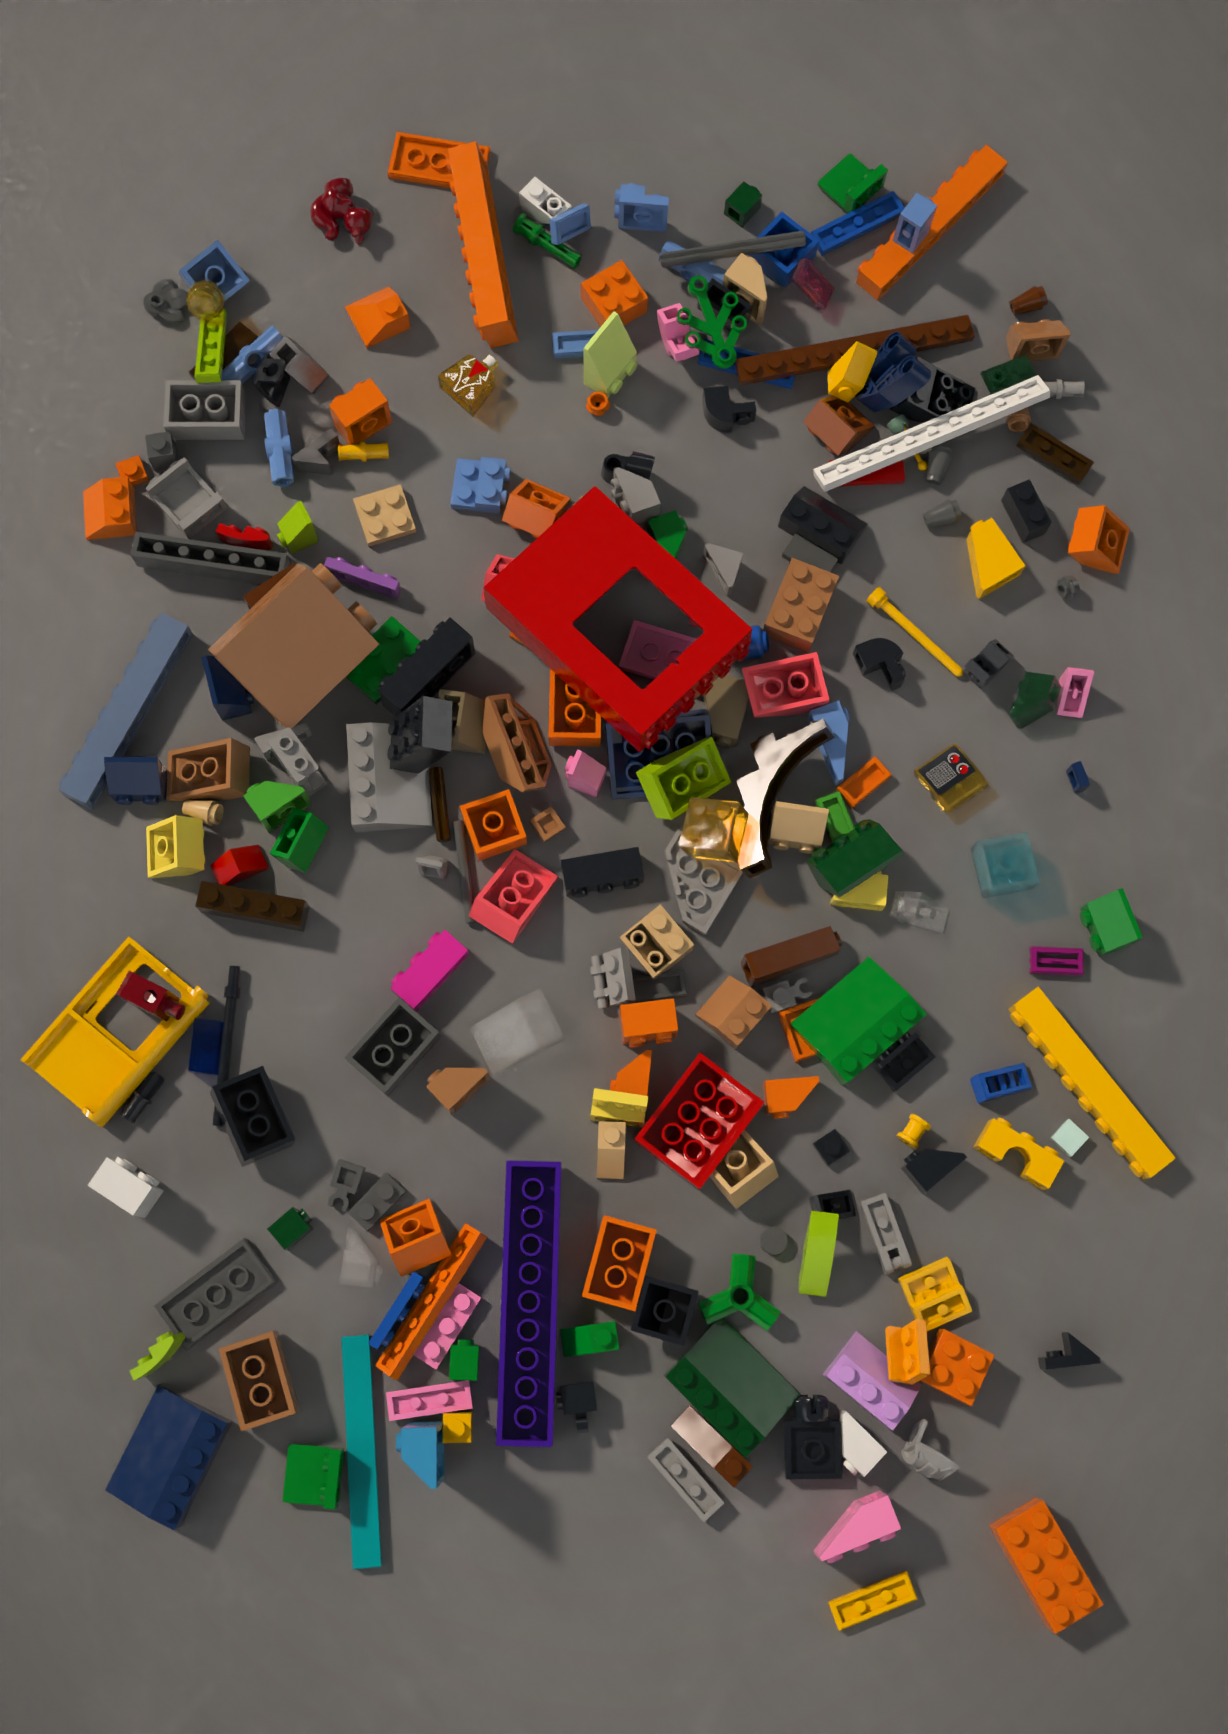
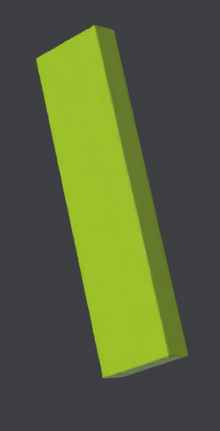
[195,309,227,383]

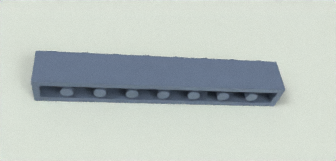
[59,613,193,810]

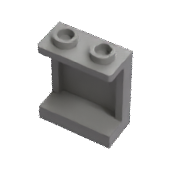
[146,457,227,539]
[267,727,327,797]

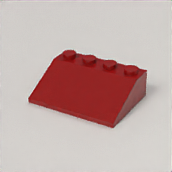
[633,1053,765,1189]

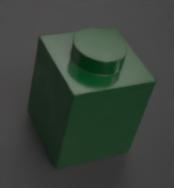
[724,181,762,228]
[267,1207,313,1251]

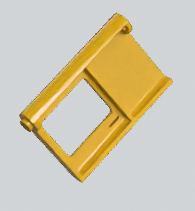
[20,936,210,1128]

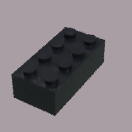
[378,617,475,717]

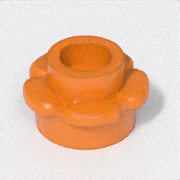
[586,392,610,416]

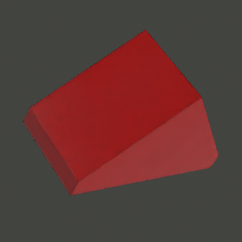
[210,845,269,886]

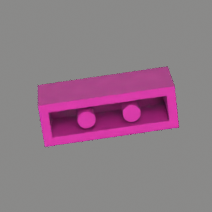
[390,929,469,1012]

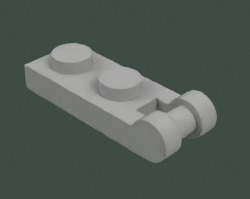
[859,1193,912,1275]

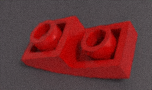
[215,523,273,550]

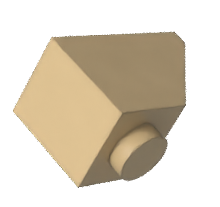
[596,1121,626,1179]

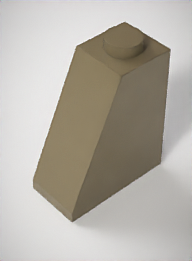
[703,675,749,747]

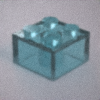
[970,832,1040,898]

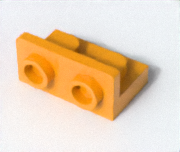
[885,1319,930,1385]

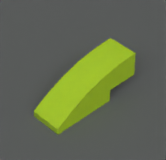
[799,1211,839,1297]

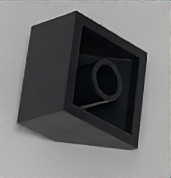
[630,1276,699,1346]

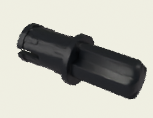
[120,1071,165,1123]

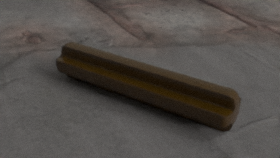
[429,767,451,842]

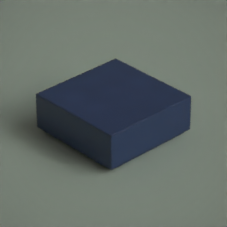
[1066,761,1090,794]

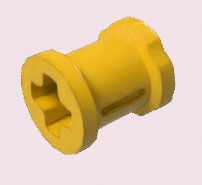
[896,1114,931,1150]

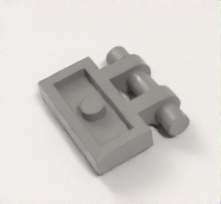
[590,948,636,1009]

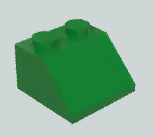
[1080,888,1143,957]

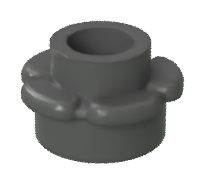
[1056,575,1080,600]

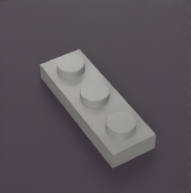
[647,1437,724,1522]

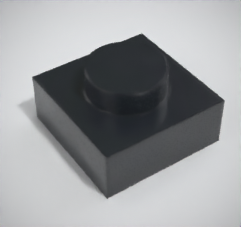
[812,1129,850,1167]

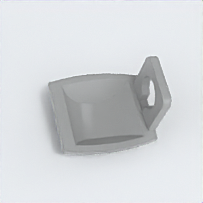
[901,1419,959,1481]

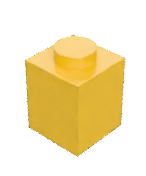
[443,1412,473,1443]

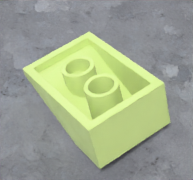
[583,311,637,398]

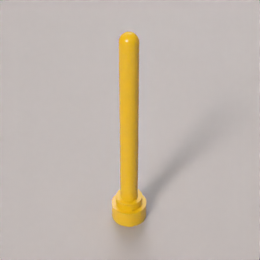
[866,586,964,677]

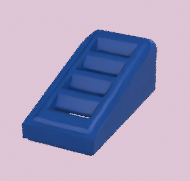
[970,1063,1033,1103]

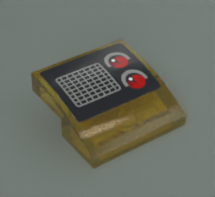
[914,743,988,814]

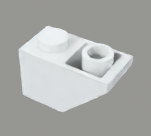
[519,177,571,224]

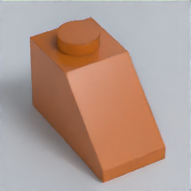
[610,1050,652,1096]
[763,1076,819,1119]

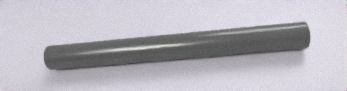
[453,820,476,924]

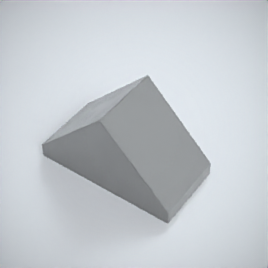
[703,543,743,596]

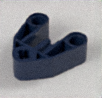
[855,332,931,412]

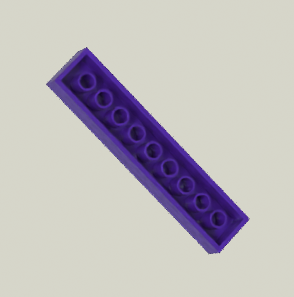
[496,1160,561,1447]

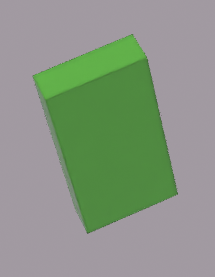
[815,791,855,844]

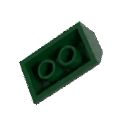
[806,819,904,897]

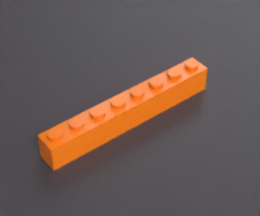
[856,144,1008,301]

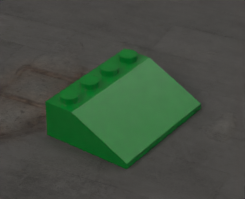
[790,957,927,1085]

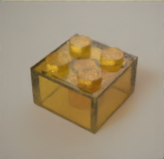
[678,797,749,863]

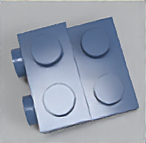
[614,183,669,232]
[450,457,511,514]

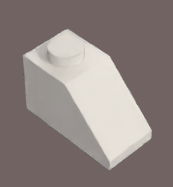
[839,1410,887,1477]

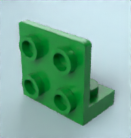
[817,153,888,213]
[282,1444,345,1510]

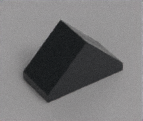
[809,1189,856,1220]

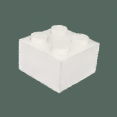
[87,1157,164,1218]

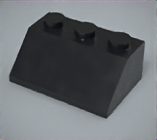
[778,486,868,565]

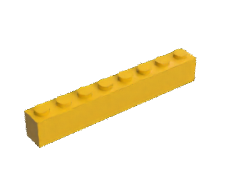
[1008,986,1175,1180]

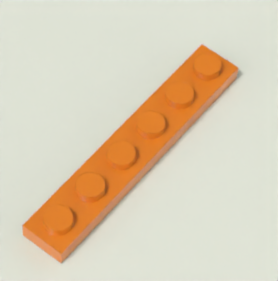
[375,1223,487,1381]

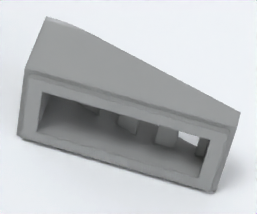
[254,723,312,761]
[416,855,449,879]

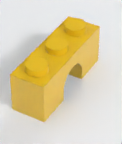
[973,1117,1064,1190]

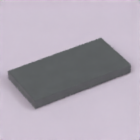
[154,1238,277,1351]

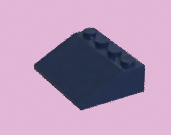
[605,709,711,800]
[105,1385,233,1530]

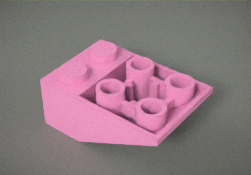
[813,1490,901,1563]

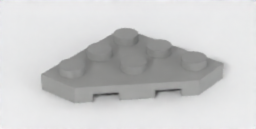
[664,829,743,936]

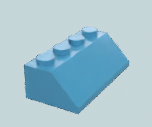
[396,1421,445,1489]

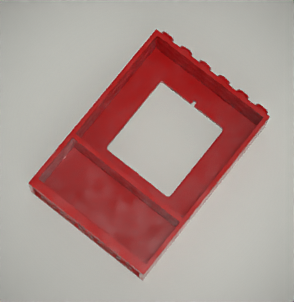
[483,486,752,752]

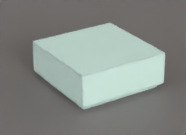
[1049,1119,1089,1157]

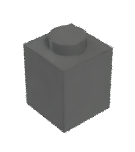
[145,431,178,471]

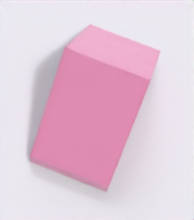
[1056,667,1094,718]

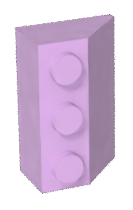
[823,1331,922,1431]

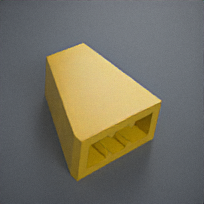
[966,518,1026,599]

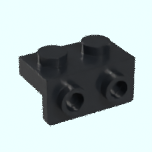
[874,1031,936,1092]

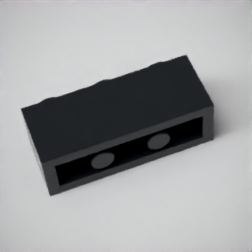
[561,847,644,898]

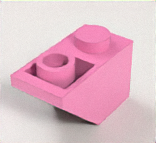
[565,749,606,798]

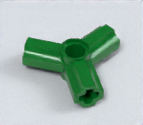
[698,1253,781,1331]

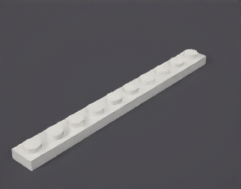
[813,375,1050,492]

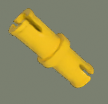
[338,441,389,462]

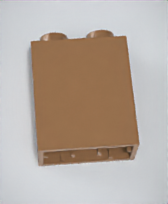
[208,563,379,729]

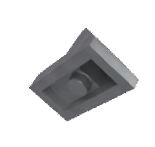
[291,428,340,475]

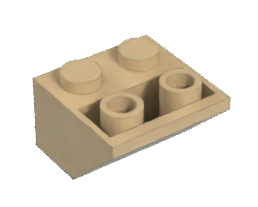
[619,904,694,979]

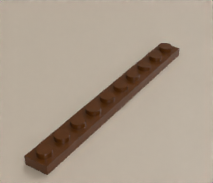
[734,315,975,386]

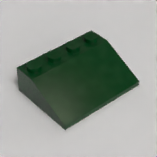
[664,1318,800,1458]

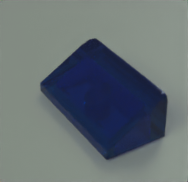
[188,1018,223,1075]

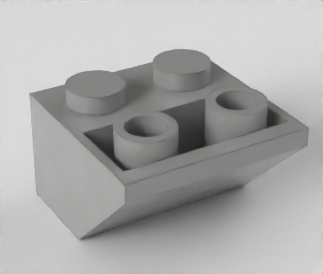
[610,467,661,529]

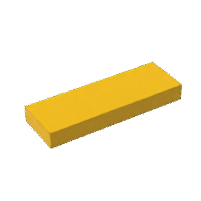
[827,1570,917,1631]

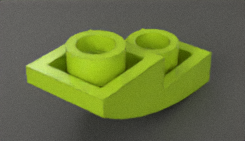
[129,1331,185,1381]

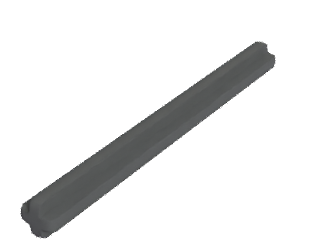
[660,231,806,268]

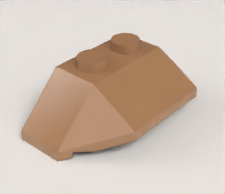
[482,693,552,792]

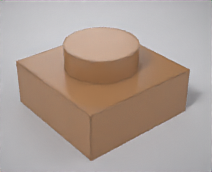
[529,806,566,843]

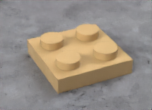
[353,484,416,547]

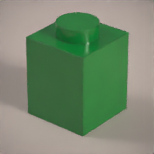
[449,1339,480,1381]

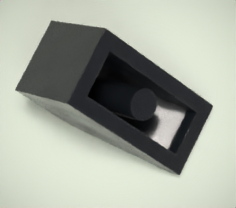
[901,1149,967,1194]

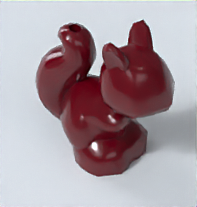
[310,177,374,245]

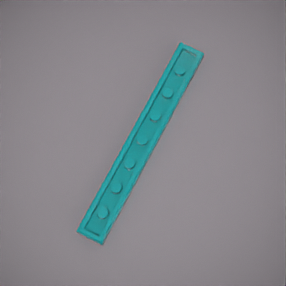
[341,1334,382,1569]

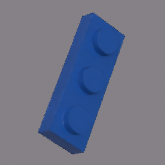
[368,1271,426,1350]

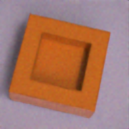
[115,455,149,486]

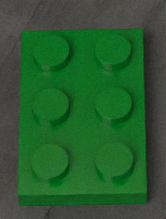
[346,616,421,705]

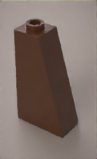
[740,926,842,988]

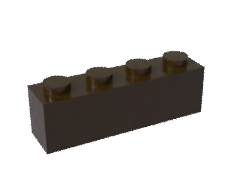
[195,881,310,932]

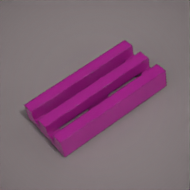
[1029,946,1084,976]

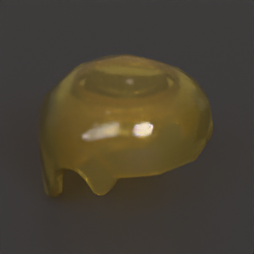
[186,279,225,321]

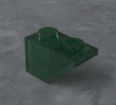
[981,354,1036,394]
[1010,671,1061,729]

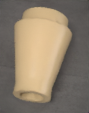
[182,799,224,826]

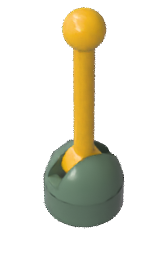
[887,414,928,471]

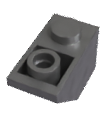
[269,336,330,393]

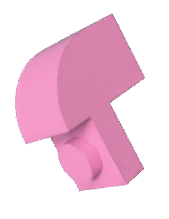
[657,303,699,362]

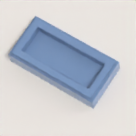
[549,203,591,245]
[552,330,598,359]

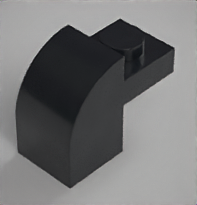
[702,386,756,433]
[852,638,906,691]
[963,639,1014,688]

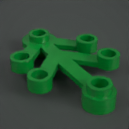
[676,276,747,369]

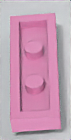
[414,1283,482,1370]
[386,1380,473,1421]

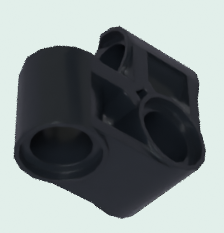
[601,451,655,484]

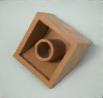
[1006,319,1070,363]
[695,975,772,1050]
[426,1068,491,1115]

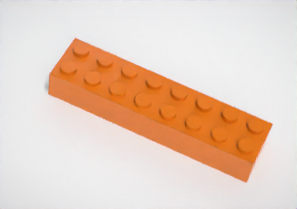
[446,141,519,348]

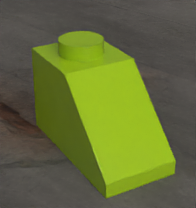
[276,501,319,554]

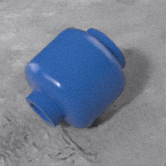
[743,625,769,660]

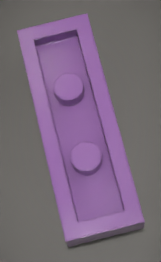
[324,557,401,599]

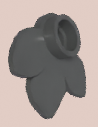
[143,279,192,323]

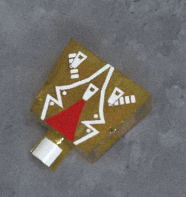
[438,355,498,417]

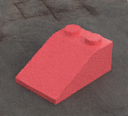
[742,652,830,718]
[469,849,559,944]

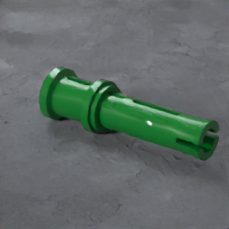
[512,213,582,269]

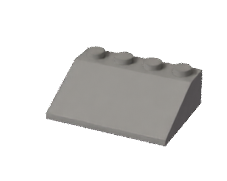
[346,722,433,833]

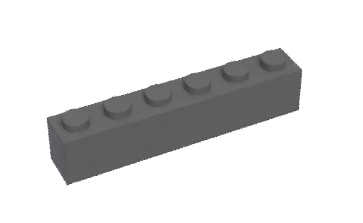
[131,532,291,585]

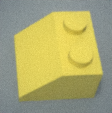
[146,815,205,878]

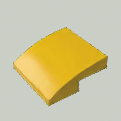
[898,1257,972,1331]

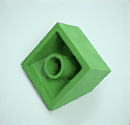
[243,781,312,833]

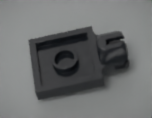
[784,1394,842,1480]

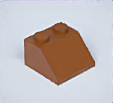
[803,396,875,455]

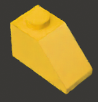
[827,341,877,403]

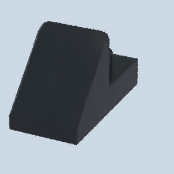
[1038,1332,1101,1370]

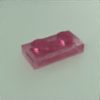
[791,258,834,309]

